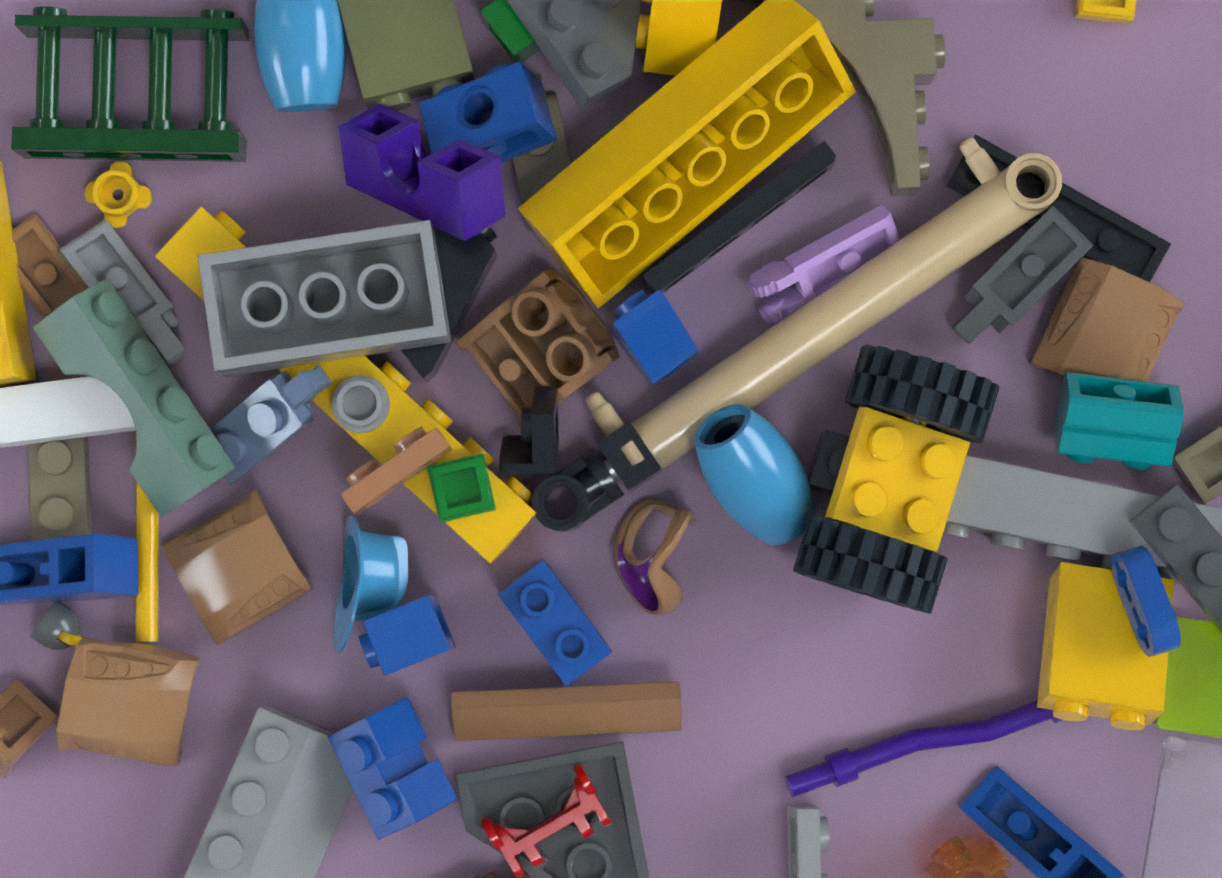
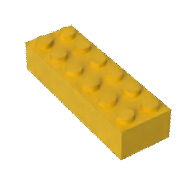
[518,0,856,309]

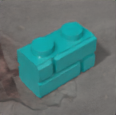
[1053,372,1184,470]

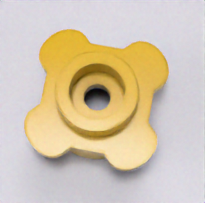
[84,162,152,229]

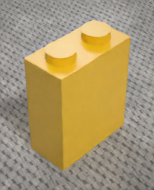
[1037,562,1174,730]

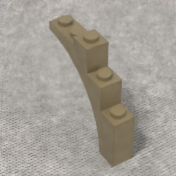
[741,0,945,197]

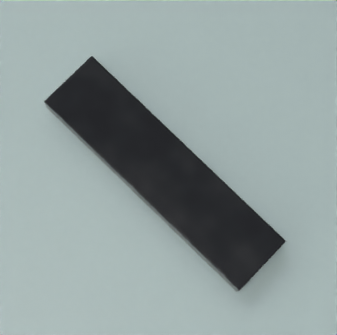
[946,134,1171,282]
[642,140,836,294]

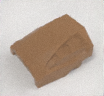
[1029,257,1185,382]
[456,268,620,427]
[162,490,314,645]
[56,637,200,766]

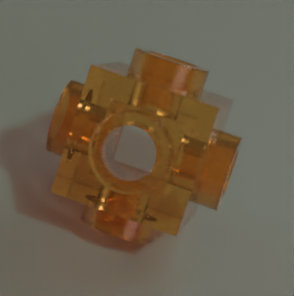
[924,834,1011,878]

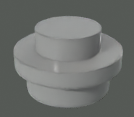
[332,375,390,433]

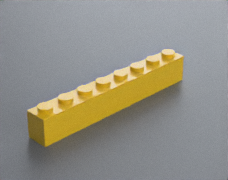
[155,207,536,564]

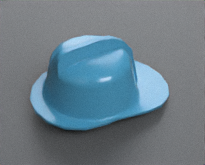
[333,515,408,653]

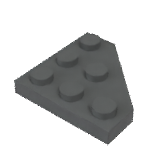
[507,0,641,108]
[456,741,649,878]

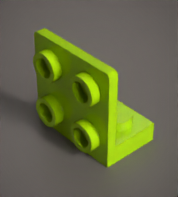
[1155,617,1222,738]

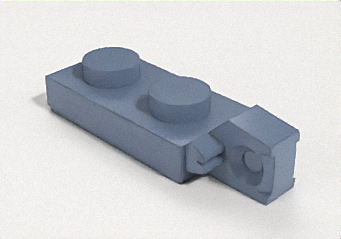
[210,365,332,485]

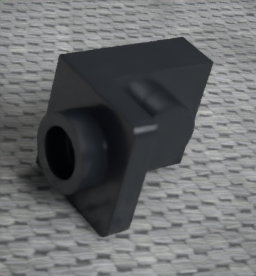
[499,386,560,478]

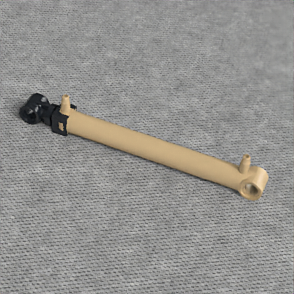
[532,137,1062,532]

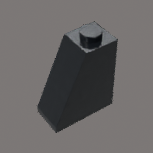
[401,226,498,382]

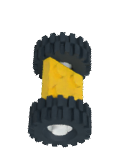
[793,345,999,614]

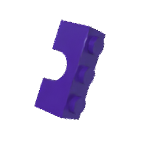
[338,103,506,241]

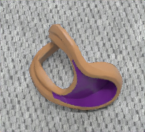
[614,499,696,615]

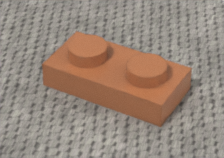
[340,426,453,515]

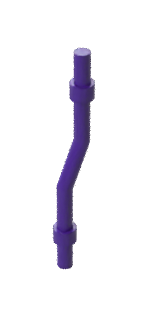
[785,700,1063,797]

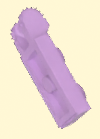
[747,205,900,324]

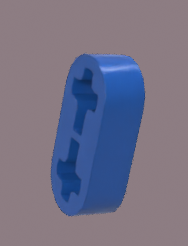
[1111,545,1181,657]

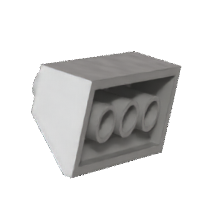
[184,704,353,878]

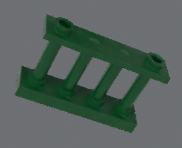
[11,6,249,162]

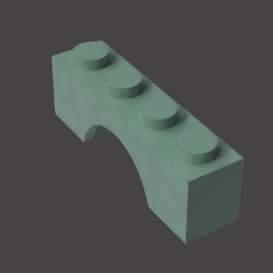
[32,278,236,518]

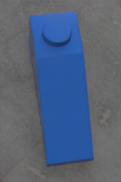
[0,534,138,605]
[959,765,1126,878]

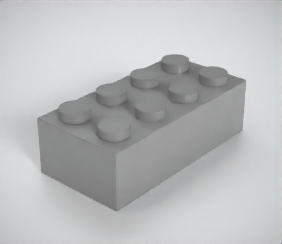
[197,220,451,377]

